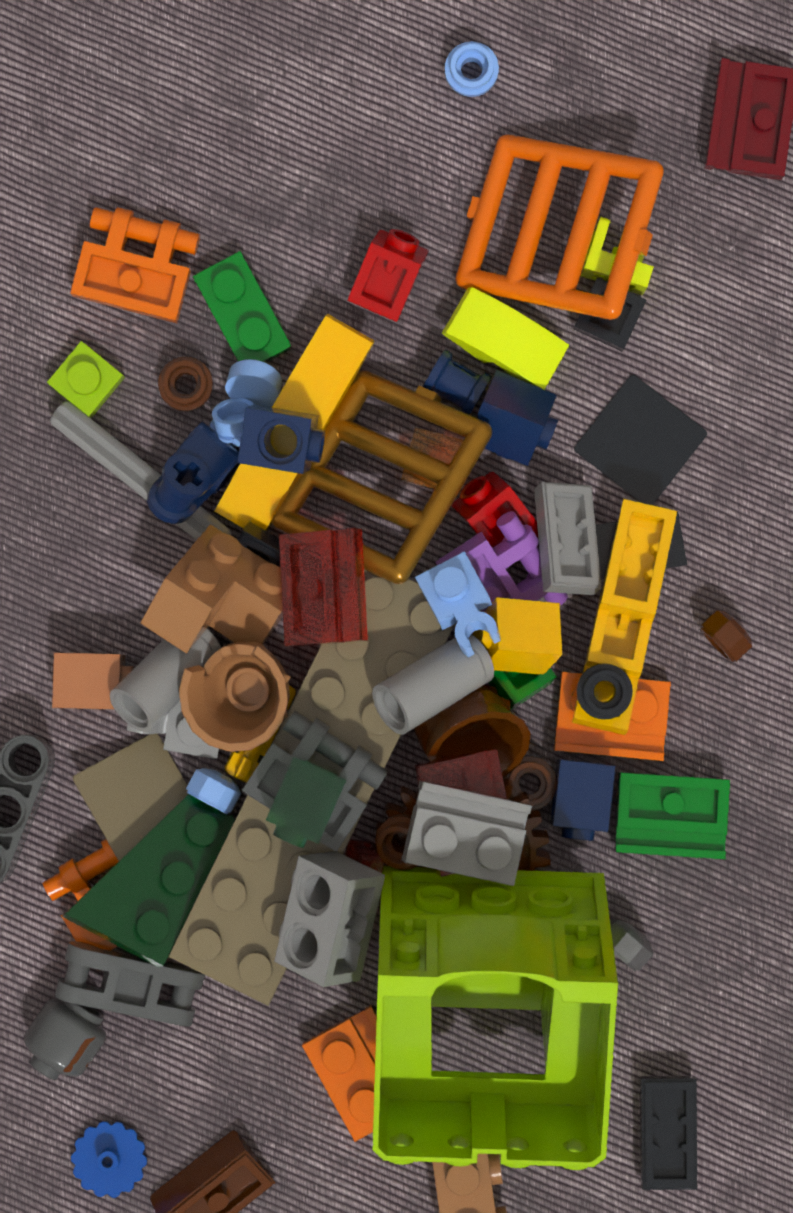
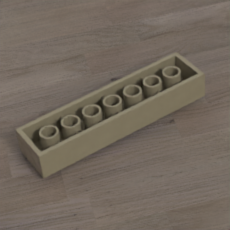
[169,567,455,1006]

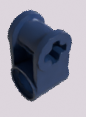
[147,422,240,524]

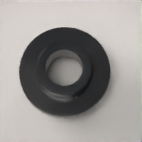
[576,663,633,719]

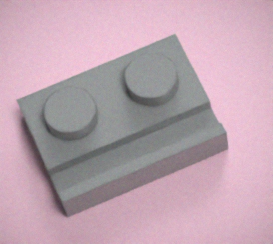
[402,780,532,886]

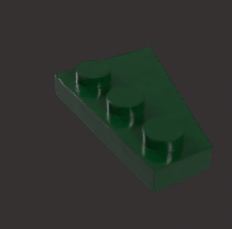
[62,794,236,968]

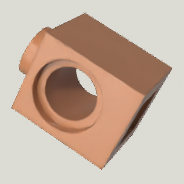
[52,653,134,709]

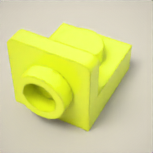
[581,217,654,295]

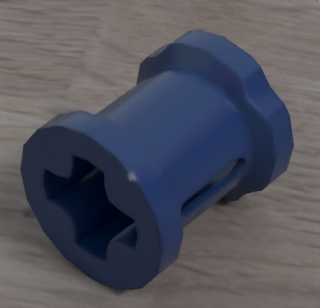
[423,349,492,415]

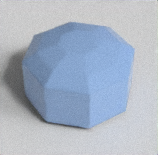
[186,768,242,814]

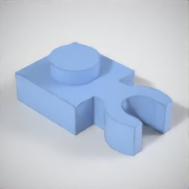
[415,551,501,657]

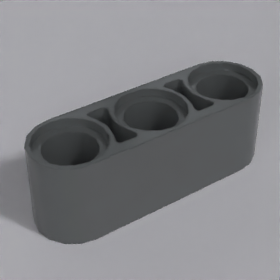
[0,734,56,884]

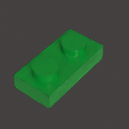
[192,251,292,363]

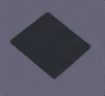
[574,375,707,505]

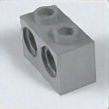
[274,851,385,988]

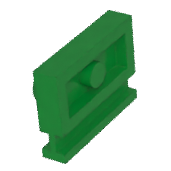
[614,772,730,859]

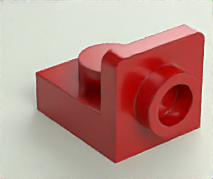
[347,229,429,322]
[452,472,539,548]

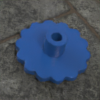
[71,1121,148,1198]

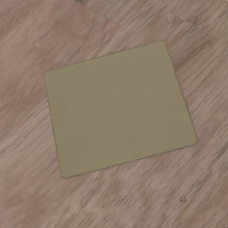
[73,734,188,861]

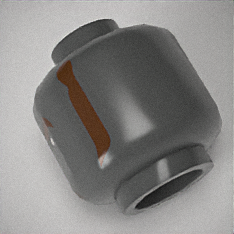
[24,998,106,1080]

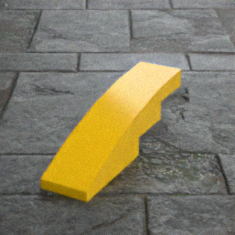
[214,314,375,531]
[572,499,677,735]

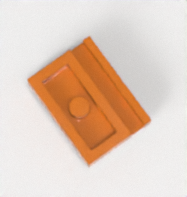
[554,672,671,761]
[302,1004,377,1142]

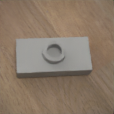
[534,482,602,595]

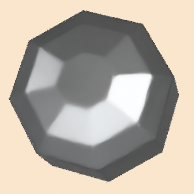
[610,920,653,971]

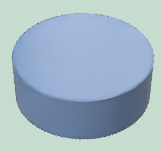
[225,359,282,407]

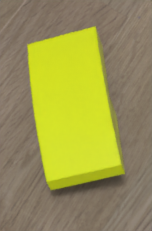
[441,287,569,390]

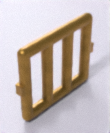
[271,370,492,584]

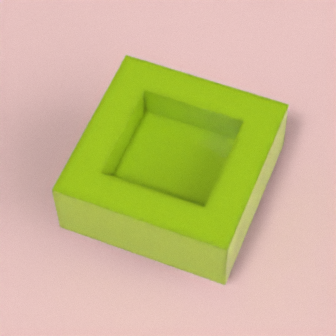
[47,341,125,418]

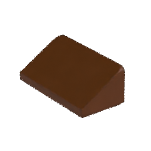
[150,1130,276,1213]

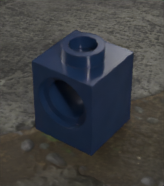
[237,404,325,474]
[550,759,616,841]

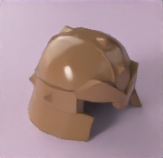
[179,641,291,752]

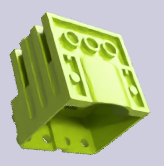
[372,866,618,1170]

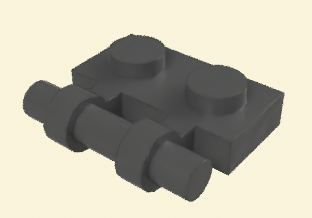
[242,710,389,852]

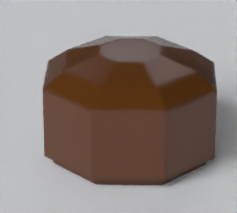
[699,610,752,662]

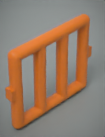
[455,134,664,320]

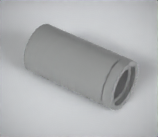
[110,629,221,732]
[372,634,494,735]

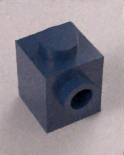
[476,370,559,466]

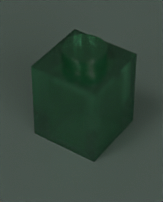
[266,756,347,848]

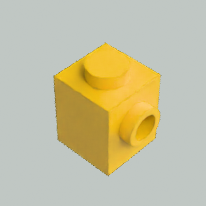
[473,597,562,675]

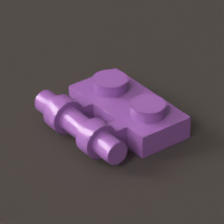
[436,511,568,612]

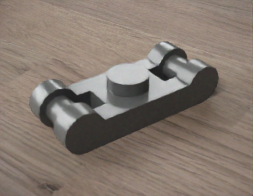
[54,941,205,1027]

